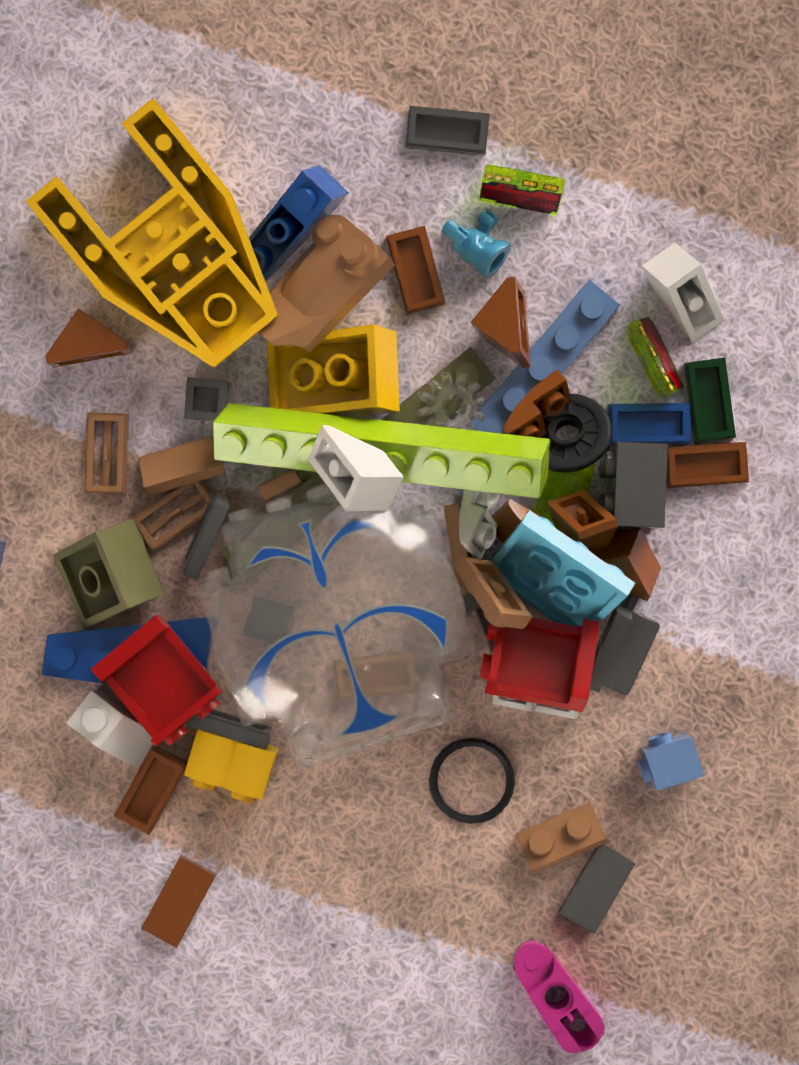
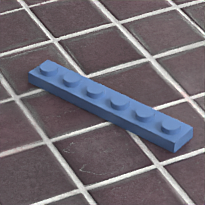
[462,279,620,491]

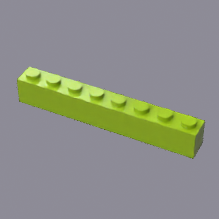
[213,403,550,498]

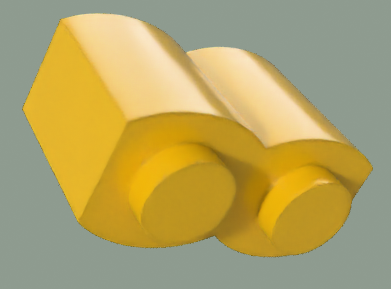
[184,729,279,803]

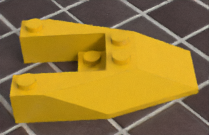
[25,98,278,368]

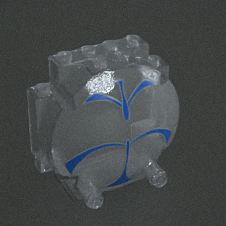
[197,483,479,770]

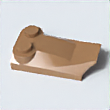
[259,214,395,353]

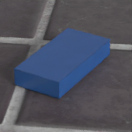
[608,403,691,445]

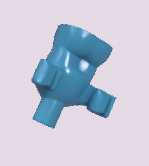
[441,209,511,279]

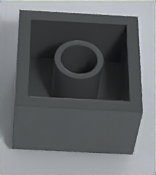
[598,442,668,529]

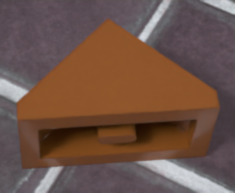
[470,276,531,368]
[45,308,133,368]
[546,490,618,553]
[592,528,661,601]

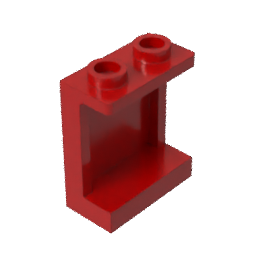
[91,615,224,747]
[479,618,600,712]

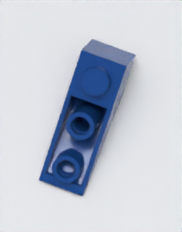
[249,165,349,282]

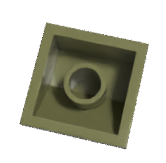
[53,519,165,629]

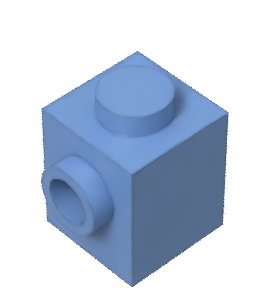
[636,732,705,791]

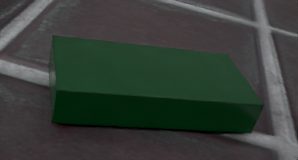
[684,357,736,443]

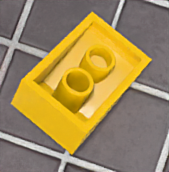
[267,324,400,417]

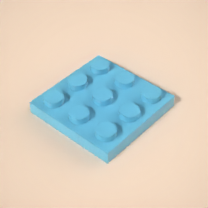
[490,510,635,627]

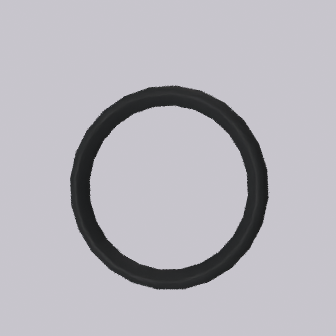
[429,738,515,824]

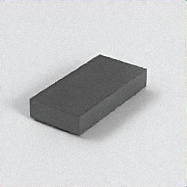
[405,106,490,156]
[183,491,229,580]
[187,709,274,750]
[558,844,636,934]

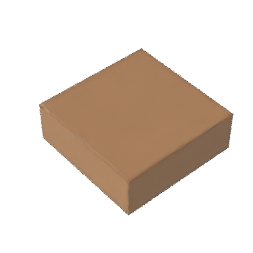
[258,469,303,502]

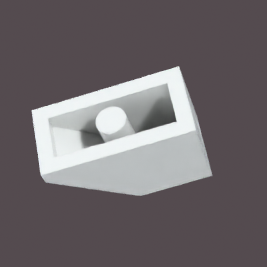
[642,242,724,343]
[308,425,403,511]
[66,687,153,769]

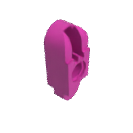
[513,940,605,1054]

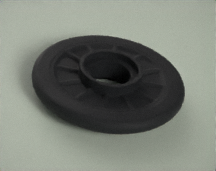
[541,394,612,473]

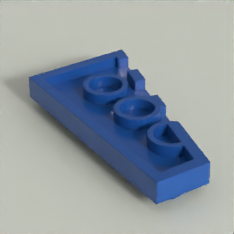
[42,616,215,684]

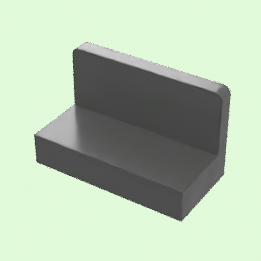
[590,605,660,695]

